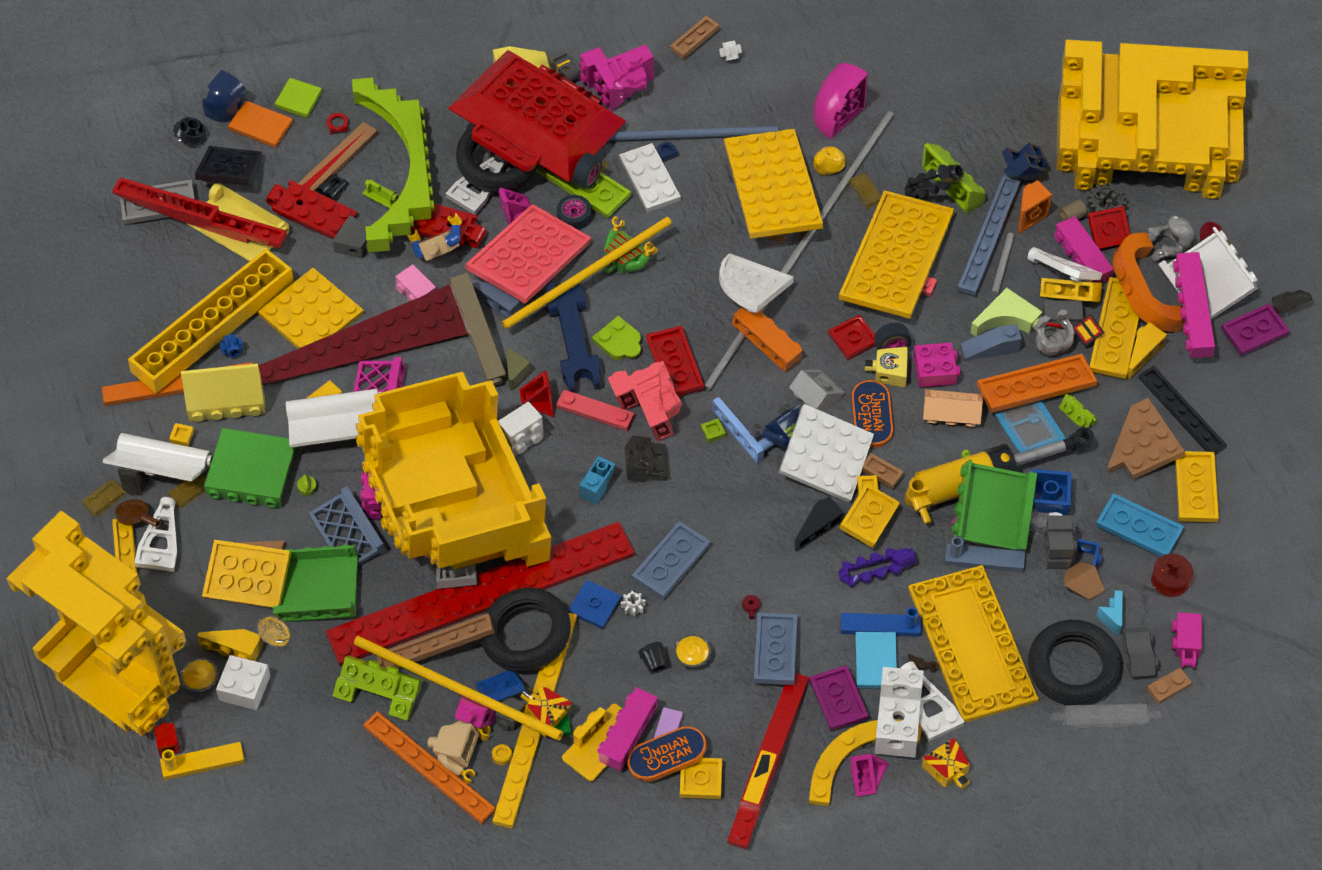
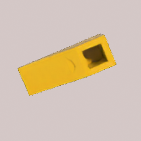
[197,629,264,661]

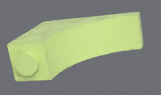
[971,288,1042,337]

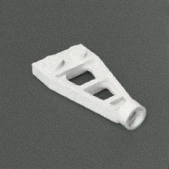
[445,155,508,215]
[1028,247,1102,282]
[135,497,177,572]
[901,662,964,742]

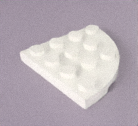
[719,253,794,313]

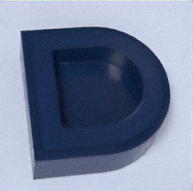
[657,142,679,162]

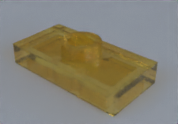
[849,173,881,209]
[168,474,206,508]
[81,479,125,517]

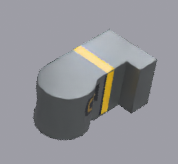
[550,48,580,82]

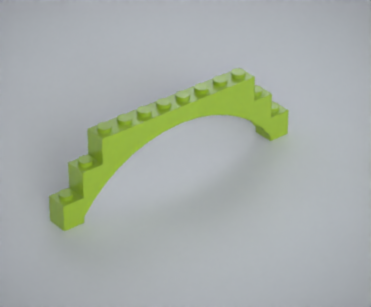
[352,77,434,252]

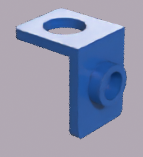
[1077,539,1102,566]

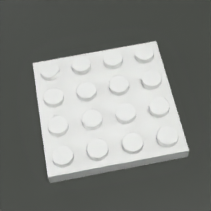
[778,404,874,503]

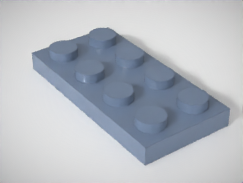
[632,521,710,600]
[754,613,797,685]

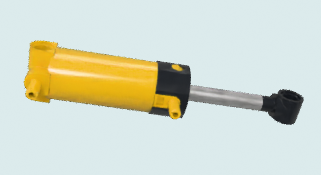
[904,427,1094,524]

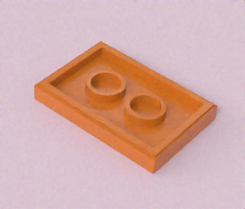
[228,100,293,148]

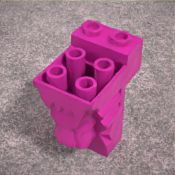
[579,44,654,112]

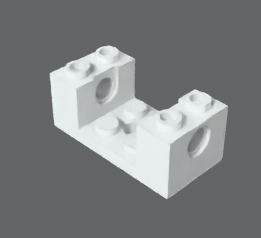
[875,667,924,758]

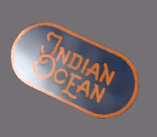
[852,380,893,448]
[628,727,707,782]

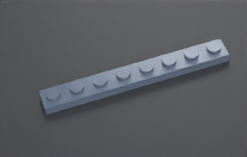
[957,175,1021,296]

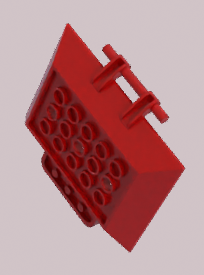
[448,50,626,182]

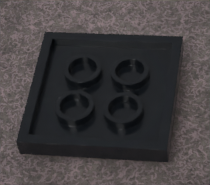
[195,146,262,186]

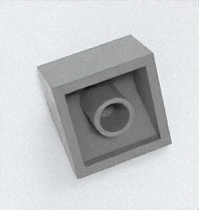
[789,370,846,411]

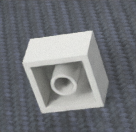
[498,402,544,456]
[216,655,270,710]

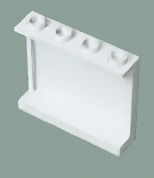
[1159,227,1258,320]

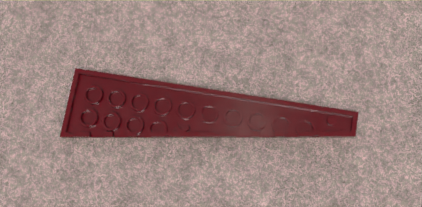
[259,284,468,385]

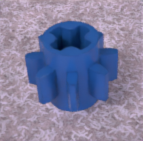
[220,334,244,358]

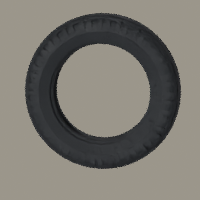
[456,124,538,193]
[480,587,571,672]
[1028,619,1121,706]

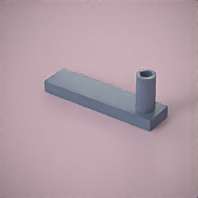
[945,536,1025,572]

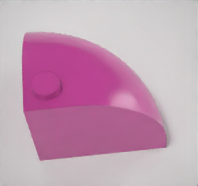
[813,63,868,139]

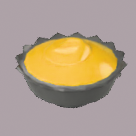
[673,633,712,668]

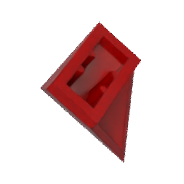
[519,371,554,418]

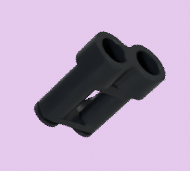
[317,174,348,200]

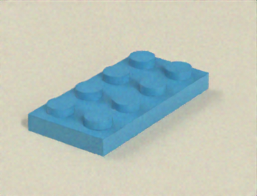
[1096,493,1184,560]

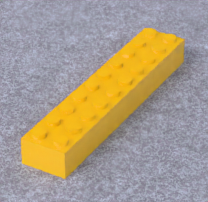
[128,249,294,393]

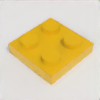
[680,758,722,799]

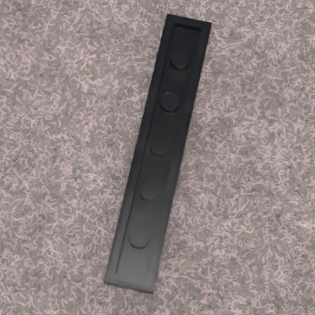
[1138,366,1227,455]

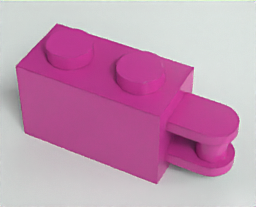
[1171,612,1202,668]

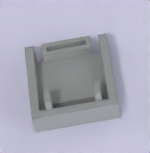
[436,563,477,589]

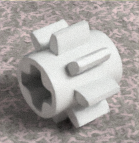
[719,40,742,61]
[621,591,646,617]

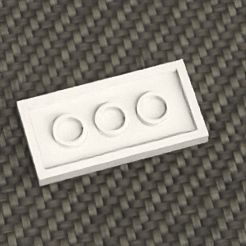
[619,143,681,212]

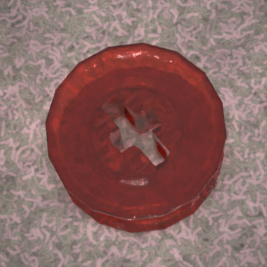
[1151,553,1193,597]

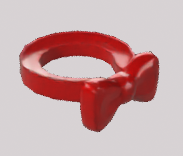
[327,113,348,134]

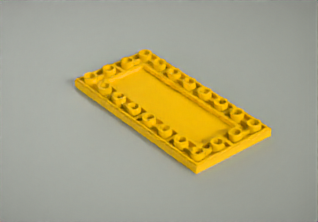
[908,565,1039,723]

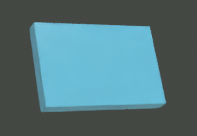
[855,632,897,688]

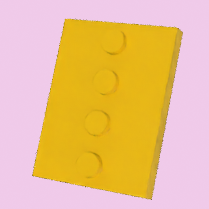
[202,540,291,609]

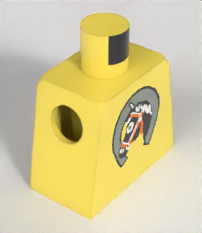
[865,347,907,387]

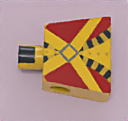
[520,687,572,737]
[922,738,970,790]

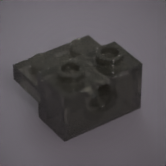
[624,435,669,482]

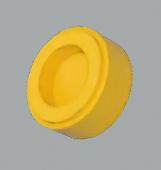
[492,744,512,765]

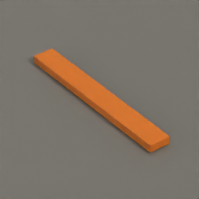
[102,362,253,406]
[363,711,496,825]

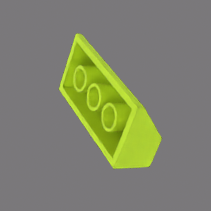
[922,143,986,214]

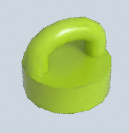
[297,474,317,496]

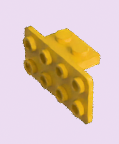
[562,704,623,782]

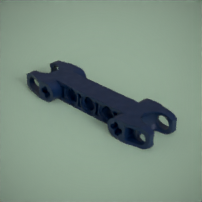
[546,281,600,393]

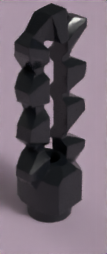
[904,164,964,199]

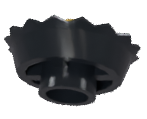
[173,117,207,146]

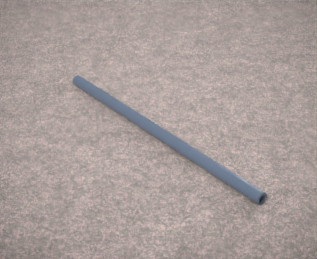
[608,126,778,141]

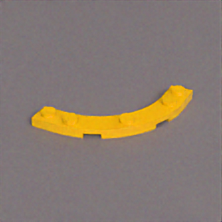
[809,719,922,806]

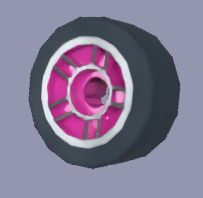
[572,152,602,190]
[557,195,592,230]
[874,322,912,350]

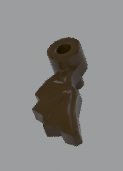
[908,654,938,672]

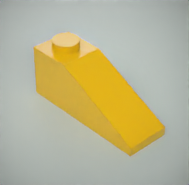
[1040,278,1102,302]
[1127,322,1167,380]

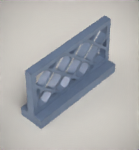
[309,486,388,566]

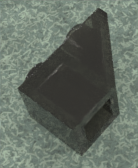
[118,467,150,496]

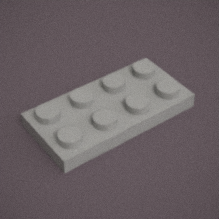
[120,180,195,224]

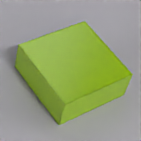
[701,418,726,443]

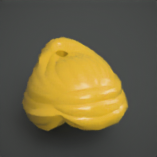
[813,146,846,175]

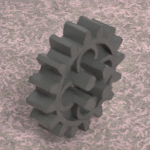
[1087,183,1127,212]

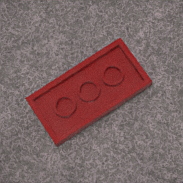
[646,325,704,396]

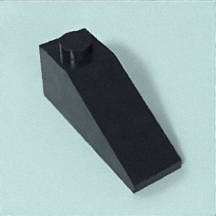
[794,496,844,552]

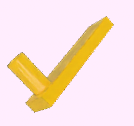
[160,742,245,781]

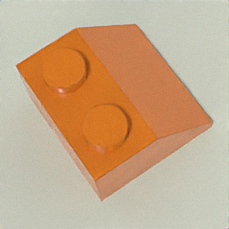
[1018,180,1052,234]

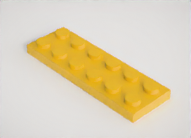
[1090,277,1139,379]

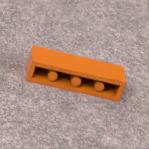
[732,307,803,372]

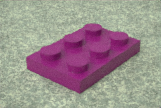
[1221,303,1290,356]
[809,665,869,731]

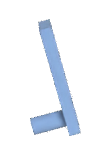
[712,397,775,463]

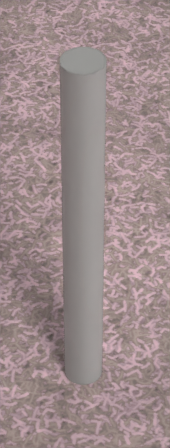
[991,233,1014,295]

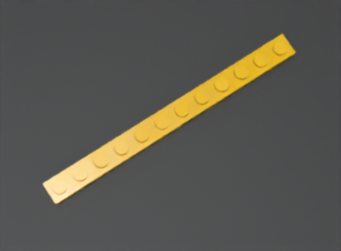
[492,613,577,829]

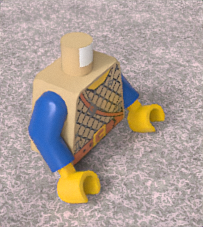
[407,213,462,261]

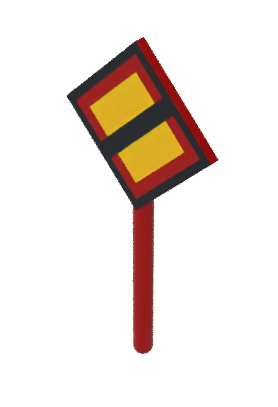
[1037,313,1105,347]

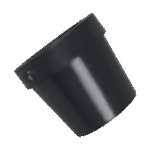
[638,642,668,674]

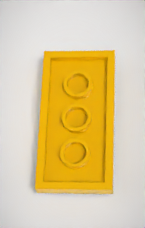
[1175,451,1219,522]

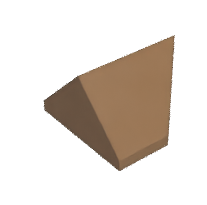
[1063,562,1105,601]

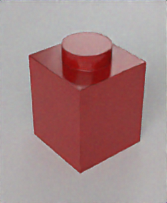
[154,723,180,757]

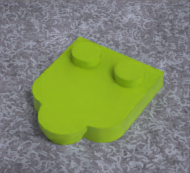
[592,315,641,360]

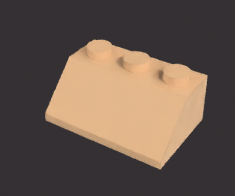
[923,389,983,427]

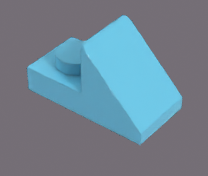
[1096,590,1123,635]

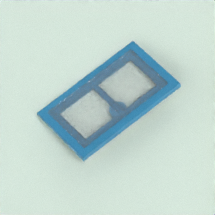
[993,400,1066,453]

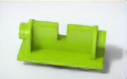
[362,179,400,209]
[1059,394,1097,428]

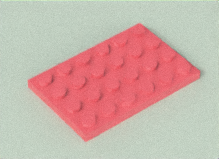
[465,204,592,303]

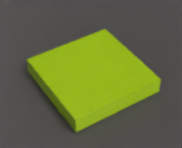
[274,78,322,118]

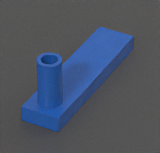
[841,607,921,637]

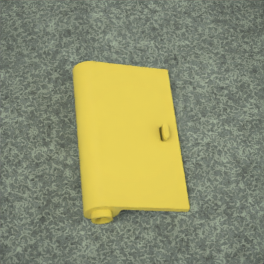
[186,182,289,261]

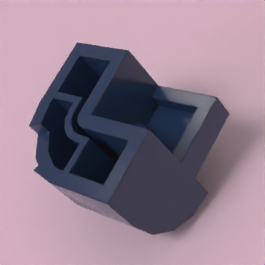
[203,70,247,122]
[1002,143,1048,181]

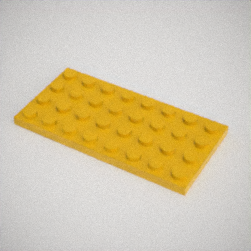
[724,129,823,239]
[839,190,954,319]

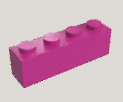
[1054,216,1114,284]
[597,687,658,771]

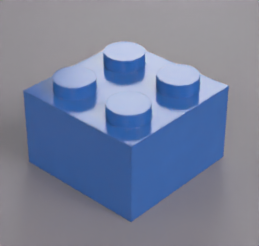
[1031,469,1072,516]

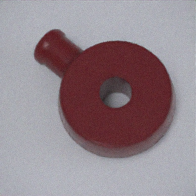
[742,595,760,619]

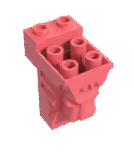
[608,361,682,442]

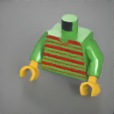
[603,216,658,274]

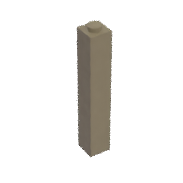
[450,272,506,386]

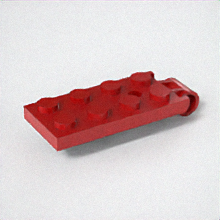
[265,180,357,239]
[410,203,487,248]

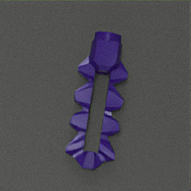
[838,548,916,588]

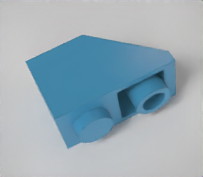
[579,456,615,505]

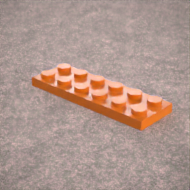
[977,354,1097,413]

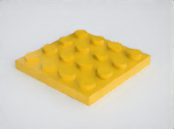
[258,268,364,349]

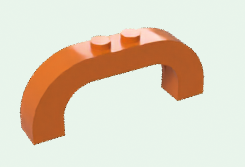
[1112,233,1185,332]

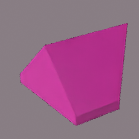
[499,188,531,225]
[850,753,889,797]

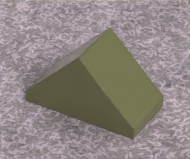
[506,348,531,390]

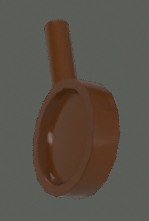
[115,499,161,528]

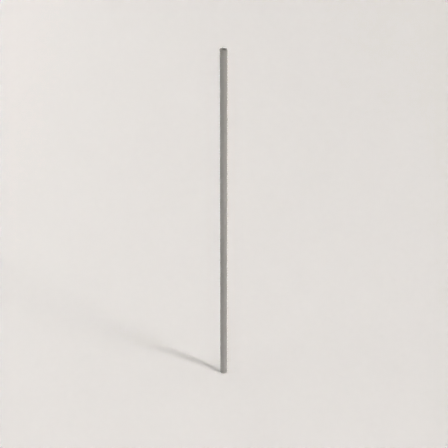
[704,111,894,391]

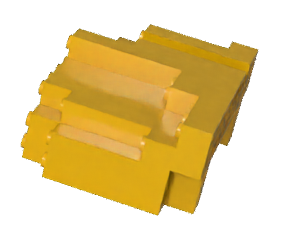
[1056,40,1248,199]
[356,372,551,570]
[6,511,186,737]

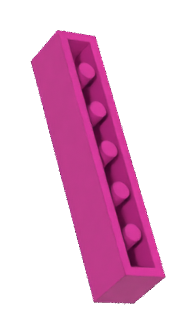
[1173,252,1215,358]

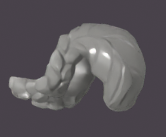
[1147,215,1195,262]
[1034,309,1074,356]

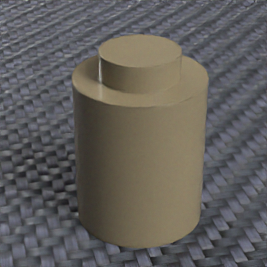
[1058,199,1087,222]

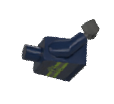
[749,403,801,450]

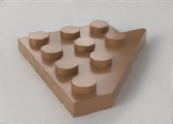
[1108,398,1185,479]

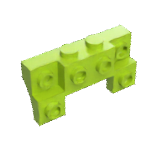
[333,656,423,720]

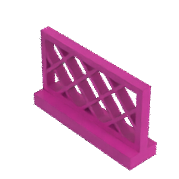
[353,357,406,392]

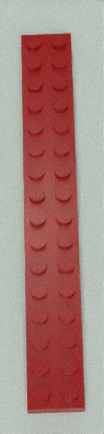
[326,522,634,667]

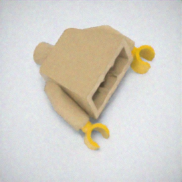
[428,720,491,784]

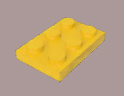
[839,483,900,548]

